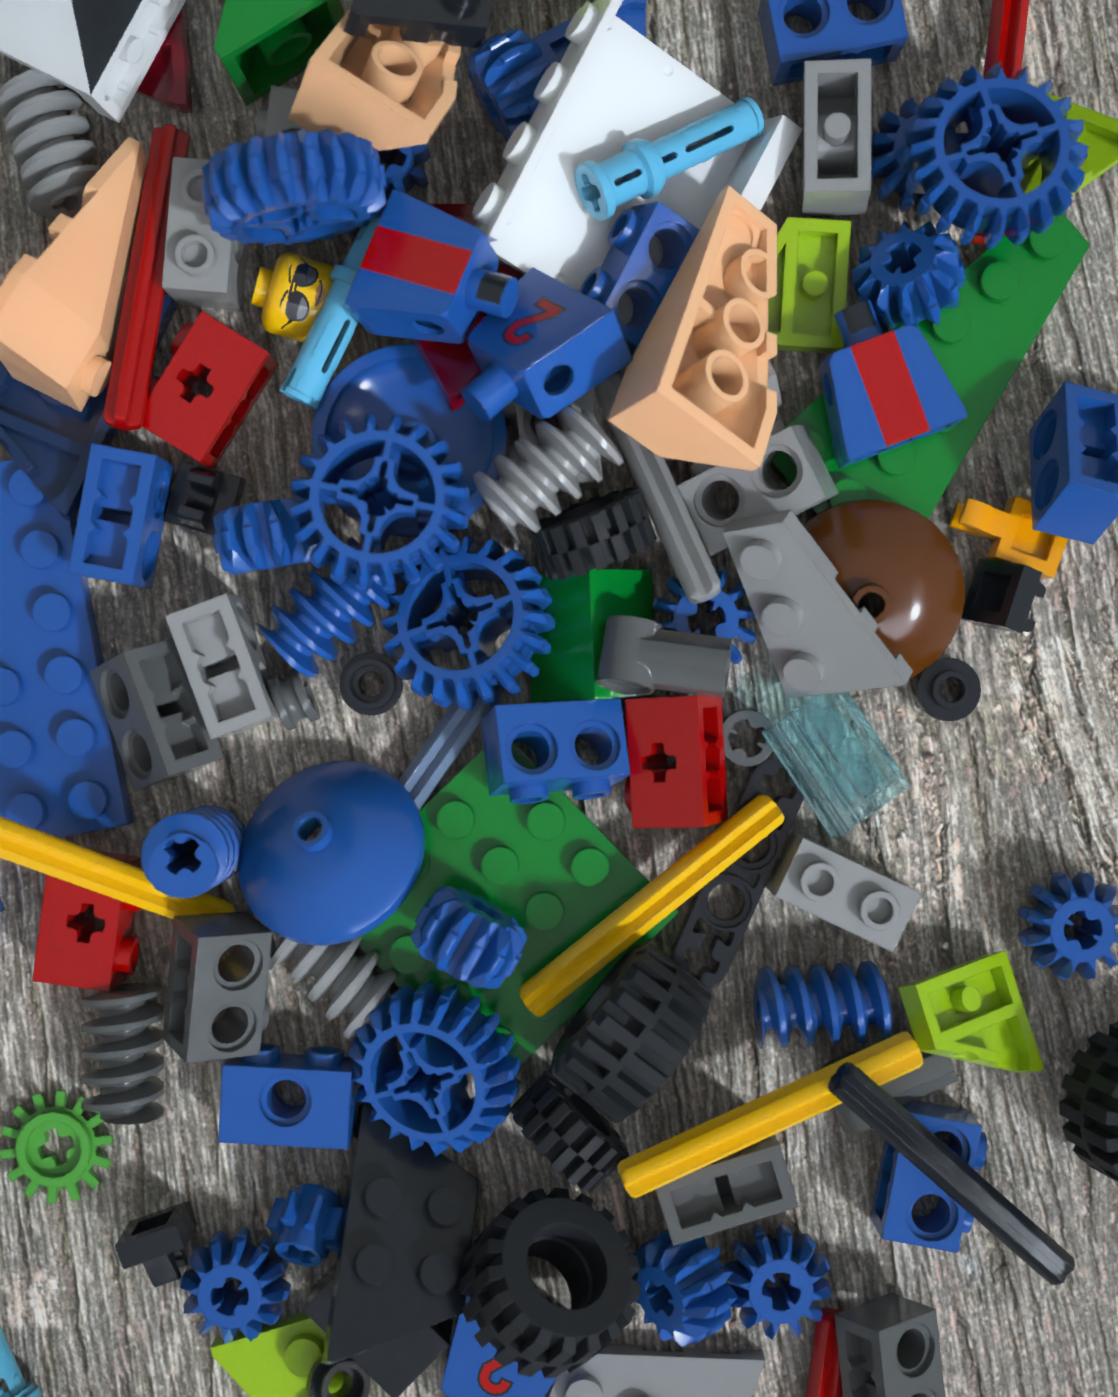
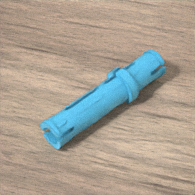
[279,217,380,410]

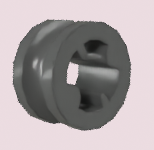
[268,668,320,730]
[723,709,776,767]

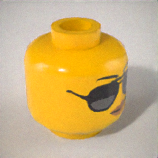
[251,252,334,343]

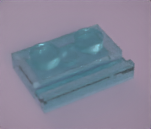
[762,692,910,839]

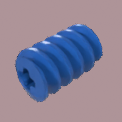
[256,537,398,678]
[141,805,246,899]
[753,961,892,1049]

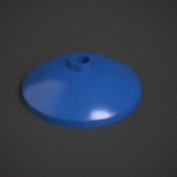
[312,344,507,537]
[238,760,425,945]

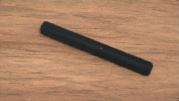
[828,1062,1075,1285]

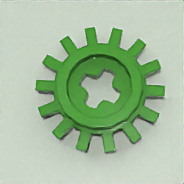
[0,1089,114,1204]

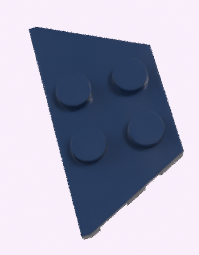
[0,295,177,522]

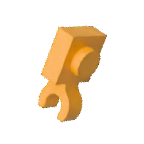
[948,496,1068,579]

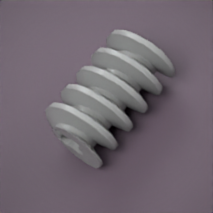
[0,69,101,218]
[473,405,624,545]
[272,936,398,1039]

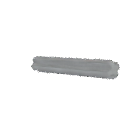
[595,372,721,604]

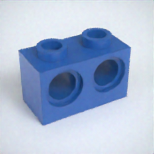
[758,0,909,86]
[579,201,700,356]
[1029,381,1118,545]
[68,443,175,589]
[481,698,630,804]
[870,1100,987,1253]

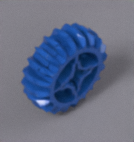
[902,61,1089,251]
[201,128,387,247]
[289,413,470,594]
[381,536,556,711]
[347,980,521,1156]

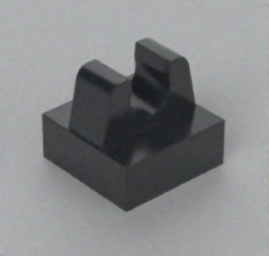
[163,460,247,535]
[961,558,1046,634]
[115,1201,197,1288]

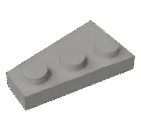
[723,509,913,699]
[545,1344,766,1397]

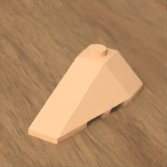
[288,9,461,151]
[0,137,147,412]
[608,185,777,471]

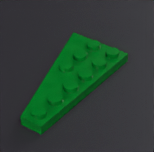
[771,215,1090,518]

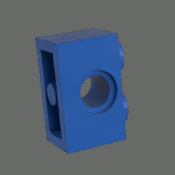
[218,1043,358,1150]

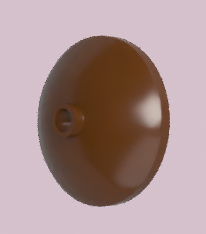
[803,499,965,690]

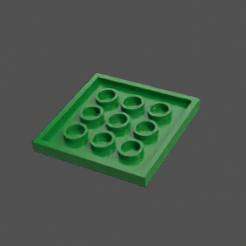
[358,743,679,1066]

